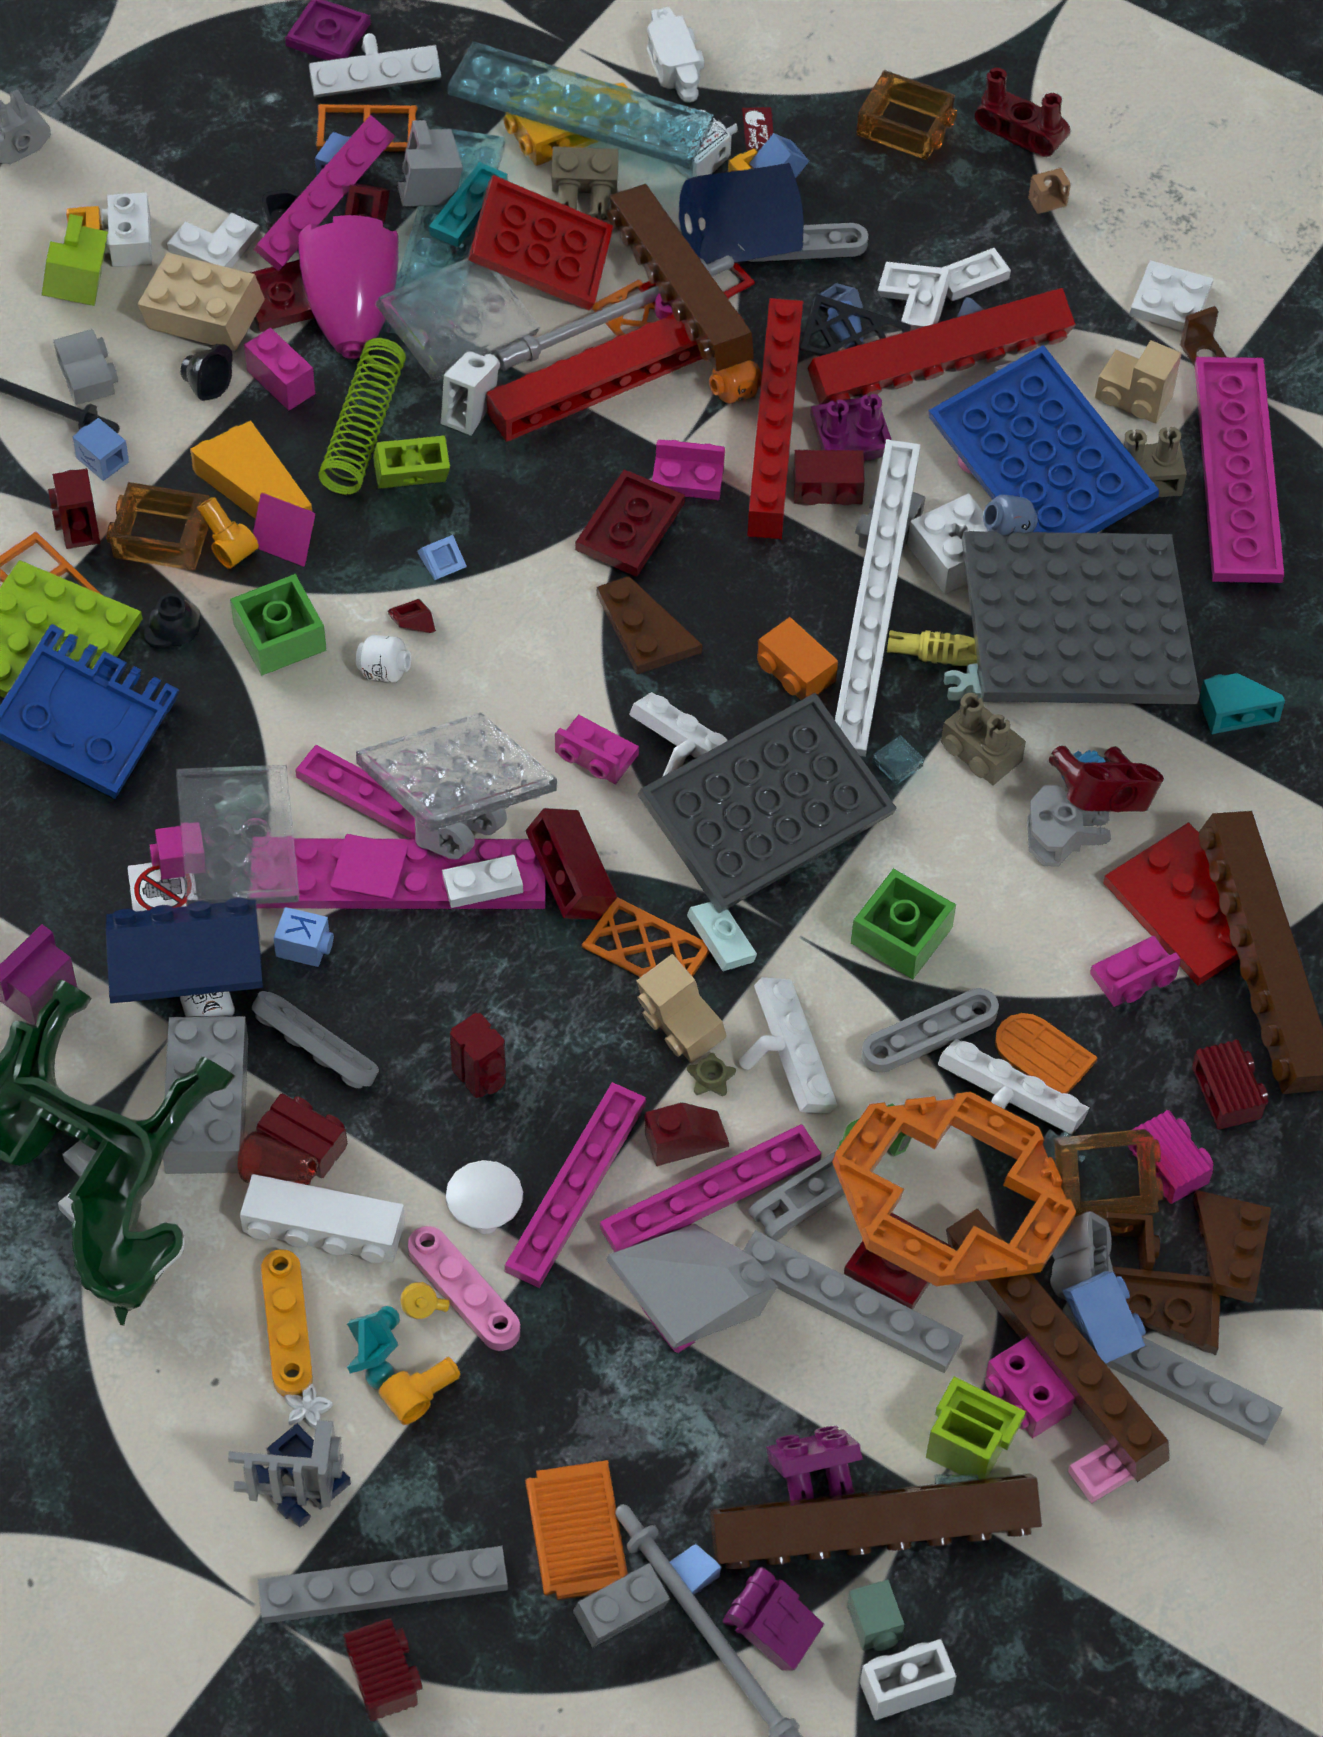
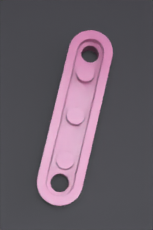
[408,1226,520,1351]

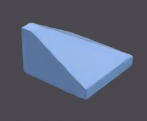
[417,535,467,580]
[670,1544,721,1595]

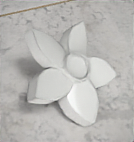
[285,1384,332,1428]

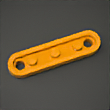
[261,1249,313,1397]

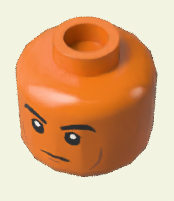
[709,360,762,404]

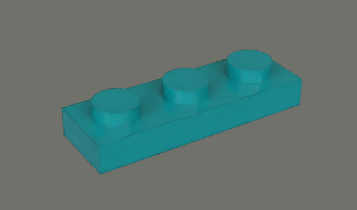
[429,162,508,248]

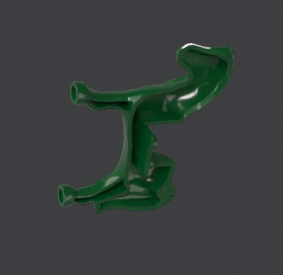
[0,979,235,1326]

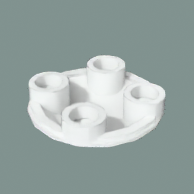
[446,1160,523,1234]

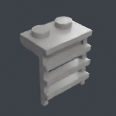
[228,1420,344,1507]

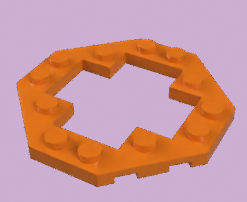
[832,1092,1076,1287]

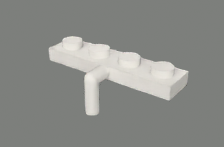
[309,33,441,98]
[629,692,727,777]
[739,977,838,1114]
[937,1039,1089,1135]

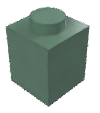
[847,1580,905,1651]

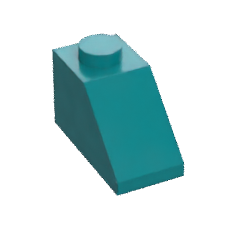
[1199,673,1285,734]

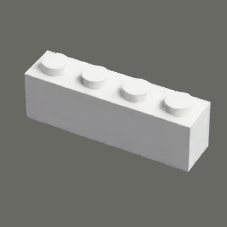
[240,1174,405,1263]

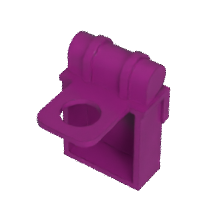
[723,1568,824,1671]

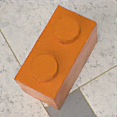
[757,617,838,700]

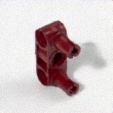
[974,68,1071,157]
[1049,745,1164,812]

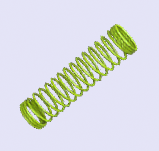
[318,338,406,494]

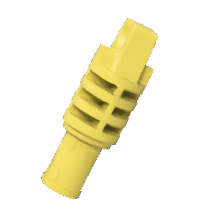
[887,630,977,666]

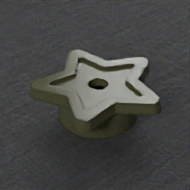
[687,1053,736,1096]

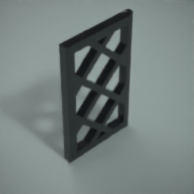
[799,294,911,356]

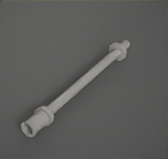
[495,256,734,371]
[615,1504,802,1737]

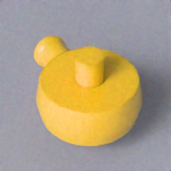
[400,1282,450,1319]

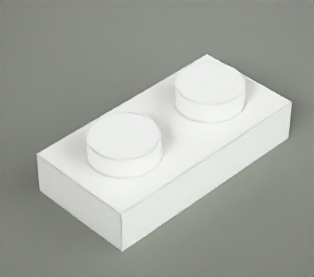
[942,248,1011,301]
[442,855,523,908]

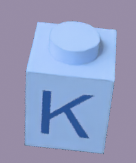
[273,907,334,967]

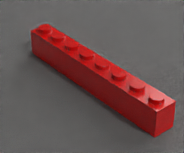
[807,288,1076,405]
[747,298,803,539]
[486,306,744,442]

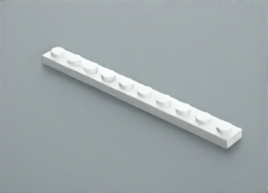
[835,439,921,757]

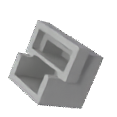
[397,120,463,206]

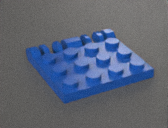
[0,624,180,799]

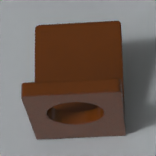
[1180,306,1227,367]
[1104,1212,1160,1270]

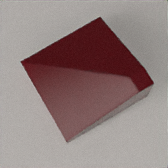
[387,599,436,633]

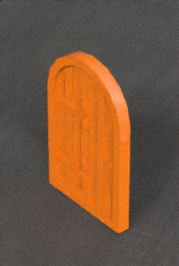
[995,1013,1098,1094]

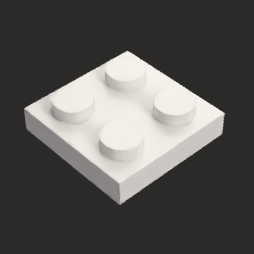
[1129,260,1213,332]

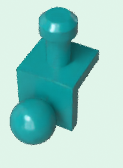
[347,1306,400,1390]

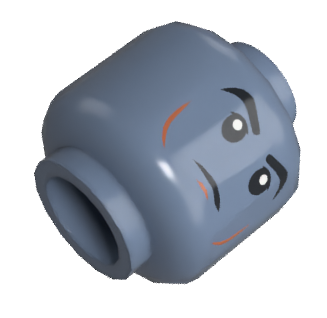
[983,494,1038,535]

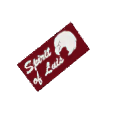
[742,107,774,151]

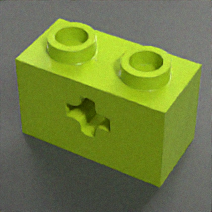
[373,436,450,489]

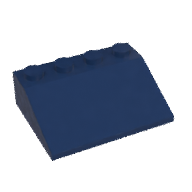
[106,897,263,1004]

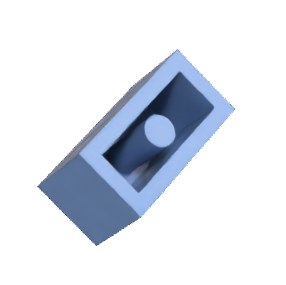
[1062,1271,1146,1364]

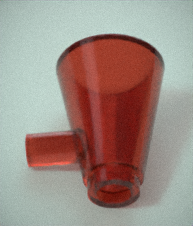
[238,1131,318,1185]

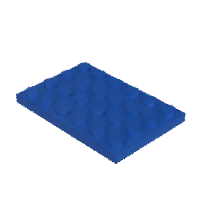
[929,345,1159,533]

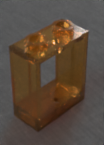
[857,70,957,160]
[107,482,210,571]
[1054,1129,1163,1218]

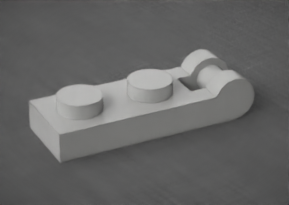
[748,1151,844,1241]

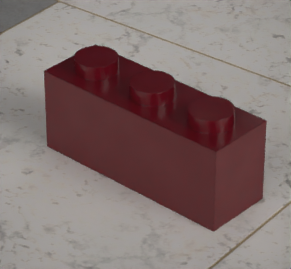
[525,808,617,920]

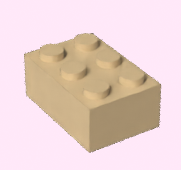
[137,253,265,351]

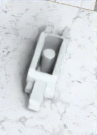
[647,7,704,103]

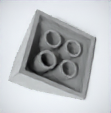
[606,1224,778,1349]

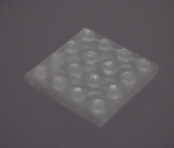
[356,712,557,832]

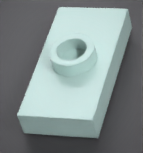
[687,902,757,971]

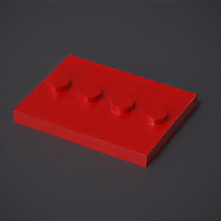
[468,175,614,311]
[1103,822,1239,986]

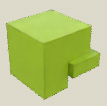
[42,214,108,306]
[926,1376,1026,1480]

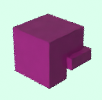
[0,924,77,1025]

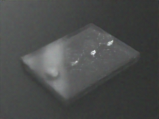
[375,257,540,382]
[176,765,299,906]

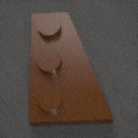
[597,576,702,674]
[1193,1190,1271,1303]
[1112,1266,1220,1355]

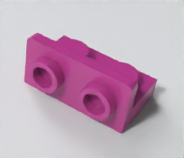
[652,439,725,500]
[555,714,639,784]
[1090,936,1181,1007]

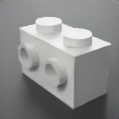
[102,192,152,267]
[860,1639,956,1720]

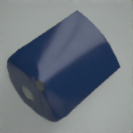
[678,163,804,264]

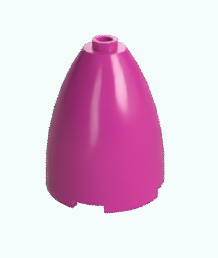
[298,215,399,359]

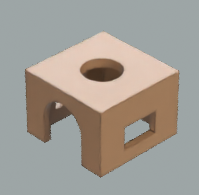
[1029,168,1071,214]

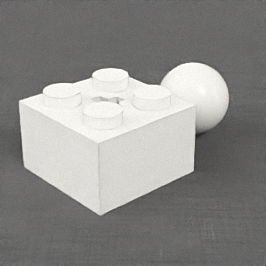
[907,493,988,594]

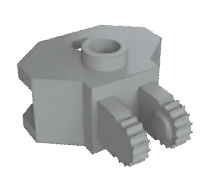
[0,89,51,164]
[1027,785,1111,867]

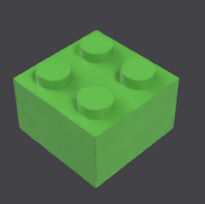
[230,574,327,676]
[851,868,956,980]

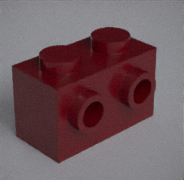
[48,468,101,549]

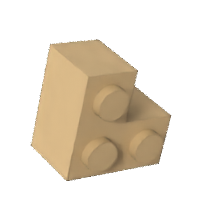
[1095,340,1182,424]
[636,954,727,1064]

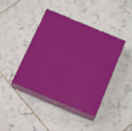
[285,0,371,61]

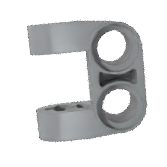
[415,785,507,859]

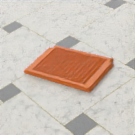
[525,1460,628,1600]

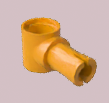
[197,497,258,569]
[378,1357,460,1425]

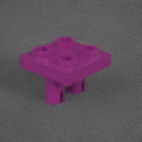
[810,394,892,461]
[766,1426,863,1500]

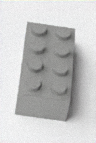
[163,1016,248,1174]

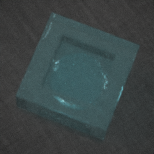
[873,735,924,785]

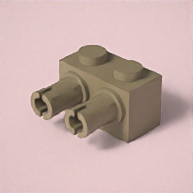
[552,147,619,220]
[1124,427,1187,497]
[941,693,1026,785]

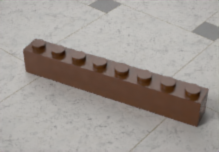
[607,184,754,372]
[1199,811,1323,1094]
[946,1208,1170,1482]
[710,1473,1042,1569]

